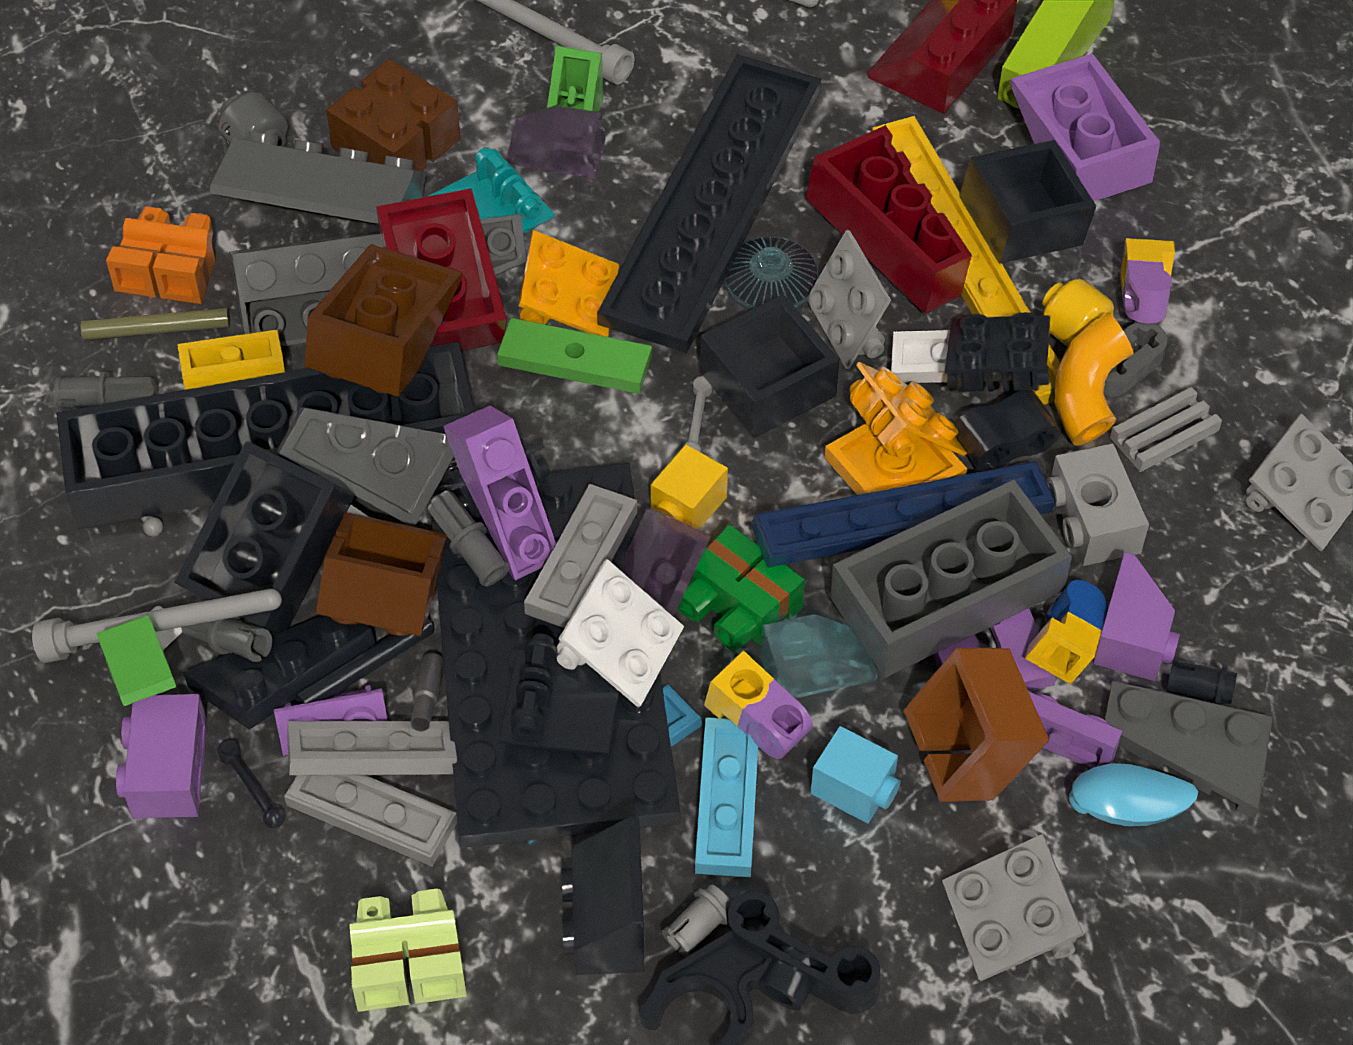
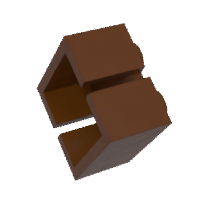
[326,58,461,171]
[316,512,447,636]

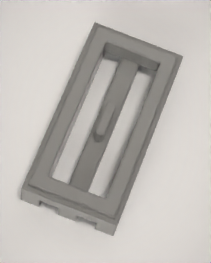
[1110,387,1222,472]

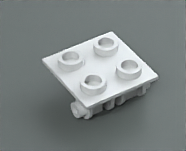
[557,559,684,707]

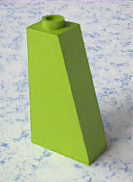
[997,0,1115,109]

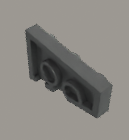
[276,407,454,527]
[1104,681,1273,819]

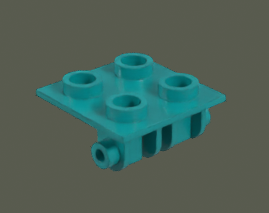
[427,147,555,234]

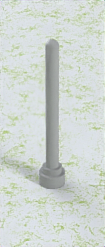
[477,0,635,85]
[32,589,282,663]

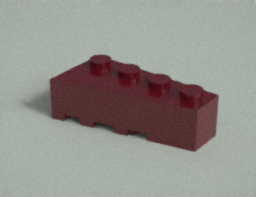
[806,125,972,314]

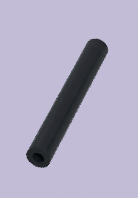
[294,618,434,705]

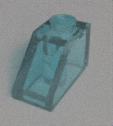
[761,614,878,698]

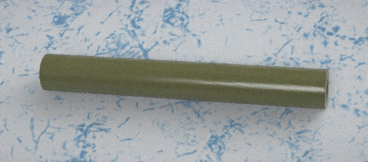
[81,308,230,340]

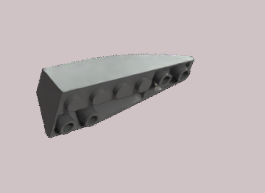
[229,214,527,346]

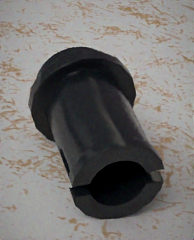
[1167,658,1238,705]

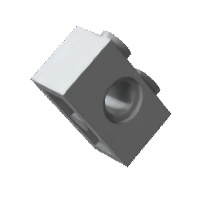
[1046,444,1149,566]

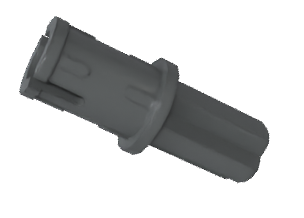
[54,372,157,408]
[428,490,510,587]
[181,616,272,662]

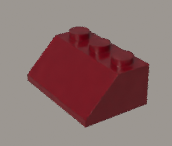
[868,0,1017,114]

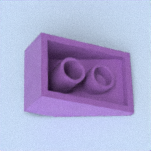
[1010,53,1160,201]

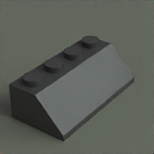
[209,131,426,224]

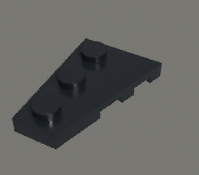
[183,615,376,730]

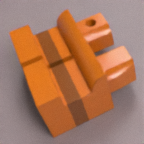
[106,206,216,304]

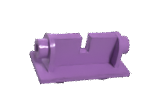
[274,685,388,756]

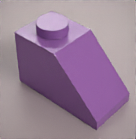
[1093,552,1180,681]

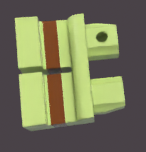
[349,888,467,1012]

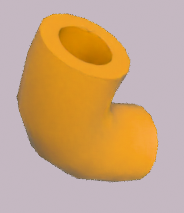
[1054,312,1134,446]

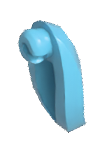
[1069,763,1198,826]

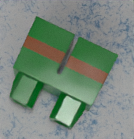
[678,524,805,652]

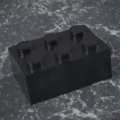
[174,441,355,633]

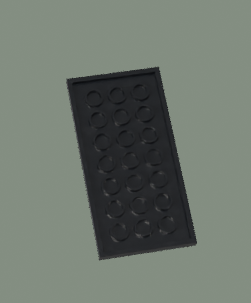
[430,463,681,848]

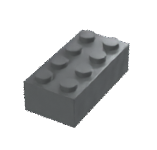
[830,480,1072,678]

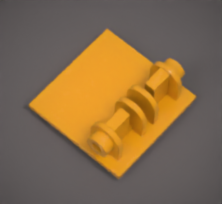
[518,230,619,337]
[850,362,967,459]

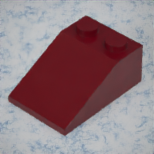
[376,188,507,351]

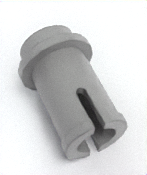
[662,885,731,957]

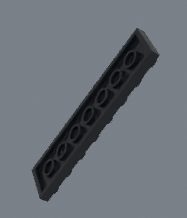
[597,54,822,353]

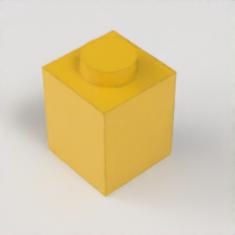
[651,444,728,538]

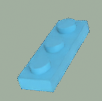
[695,718,758,877]

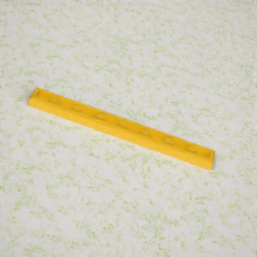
[872,116,1060,405]

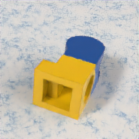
[1025,580,1107,685]

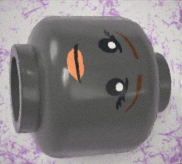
[218,92,288,146]

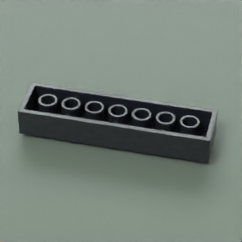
[56,342,475,529]

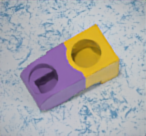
[1120,238,1175,324]
[704,651,813,759]

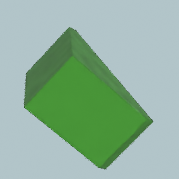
[543,46,604,145]
[96,615,176,706]

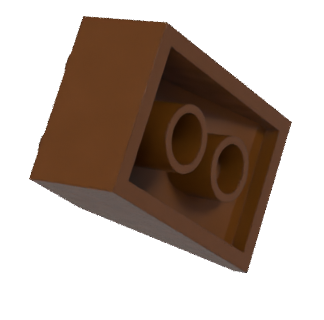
[304,244,462,397]

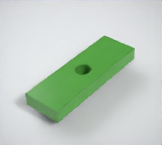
[497,318,652,394]

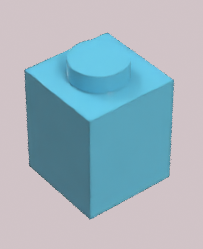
[811,726,901,824]

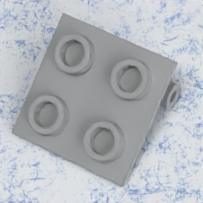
[806,230,891,369]
[1246,413,1353,551]
[942,834,1084,981]

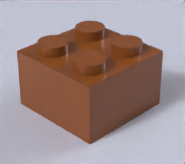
[904,648,1049,802]

